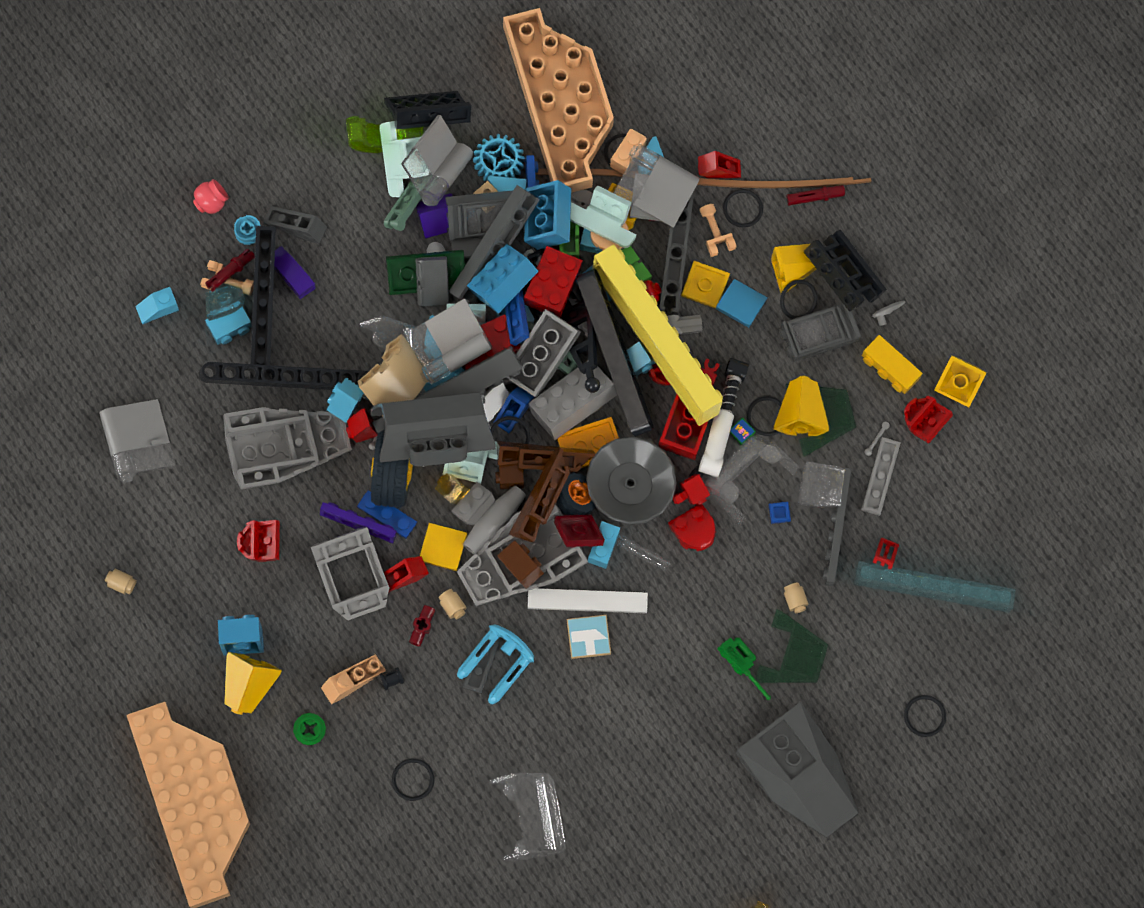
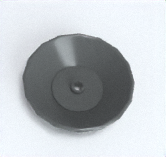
[586,436,677,525]

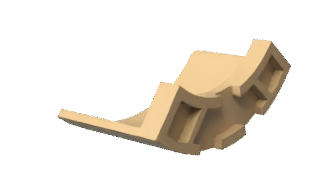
[358,334,430,417]

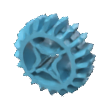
[473,134,525,181]

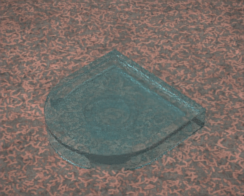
[205,286,245,321]

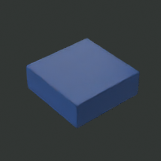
[768,502,791,524]

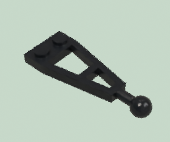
[560,300,600,393]

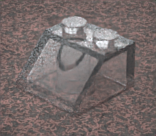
[798,461,845,508]

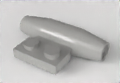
[452,482,526,555]

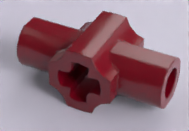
[409,605,435,647]

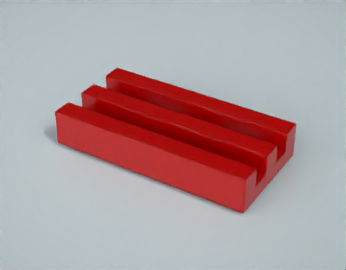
[873,538,899,569]

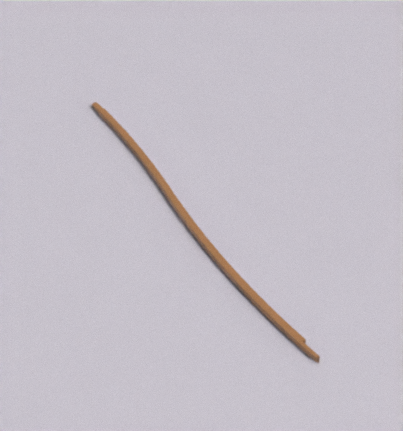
[535,169,871,188]

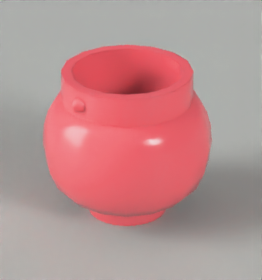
[193,179,229,214]

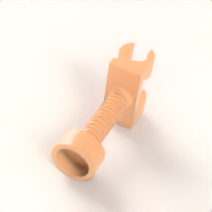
[699,204,736,257]
[200,260,254,296]

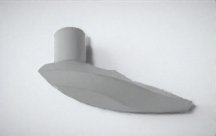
[872,301,905,327]

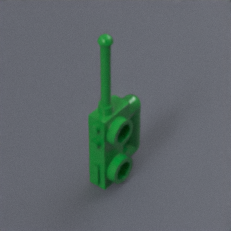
[717,637,771,700]

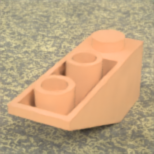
[321,654,386,704]

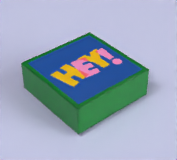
[730,418,756,446]

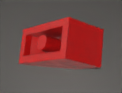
[698,151,741,179]
[346,408,378,443]
[383,556,429,592]

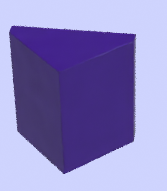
[415,193,452,239]

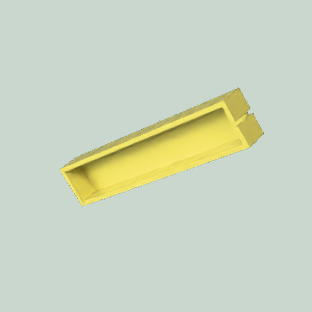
[592,244,723,426]

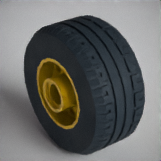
[371,430,413,508]

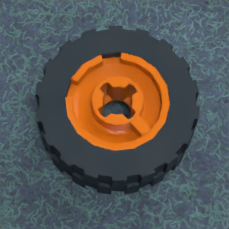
[556,473,596,515]

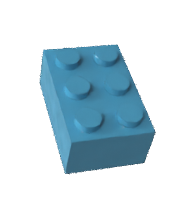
[524,180,571,250]
[467,244,539,314]
[218,615,264,655]

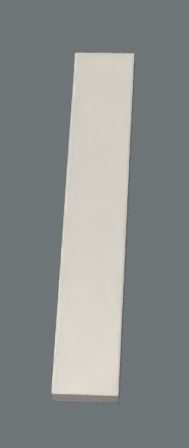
[528,588,648,613]

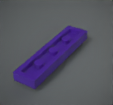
[320,502,397,544]

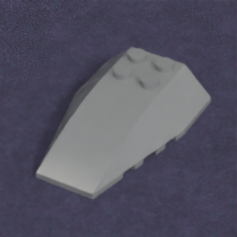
[224,407,352,489]
[457,503,588,606]

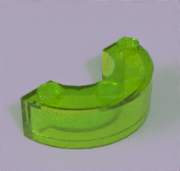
[345,116,424,153]

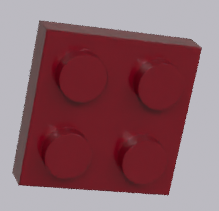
[553,515,605,547]

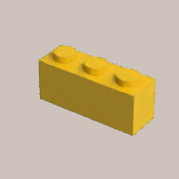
[862,335,923,394]

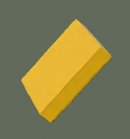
[681,261,730,309]
[420,523,467,571]

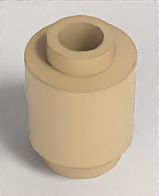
[105,568,137,595]
[784,583,809,614]
[439,589,467,620]

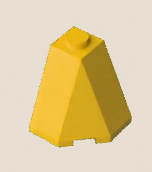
[771,244,816,293]
[774,376,829,437]
[224,652,282,715]

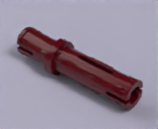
[786,185,845,206]
[205,249,255,292]

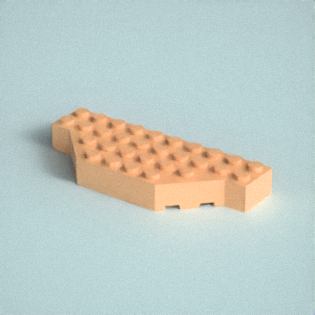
[503,8,614,193]
[127,702,250,908]

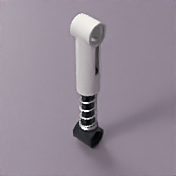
[698,358,749,477]

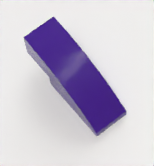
[274,246,316,300]

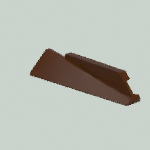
[497,441,595,472]
[509,448,570,543]

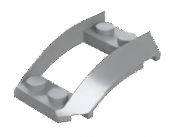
[311,527,390,620]

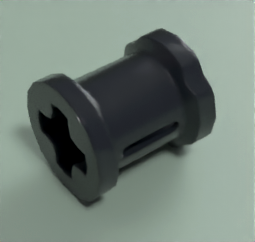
[379,667,404,691]

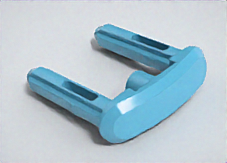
[457,624,534,704]

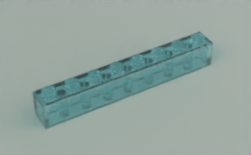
[853,561,1016,613]

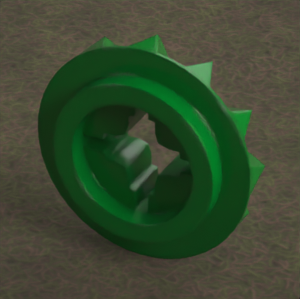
[293,713,326,745]

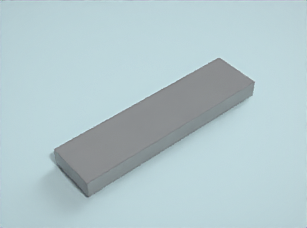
[861,437,901,516]

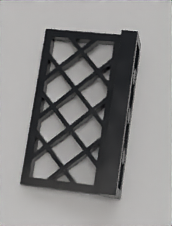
[384,91,471,130]

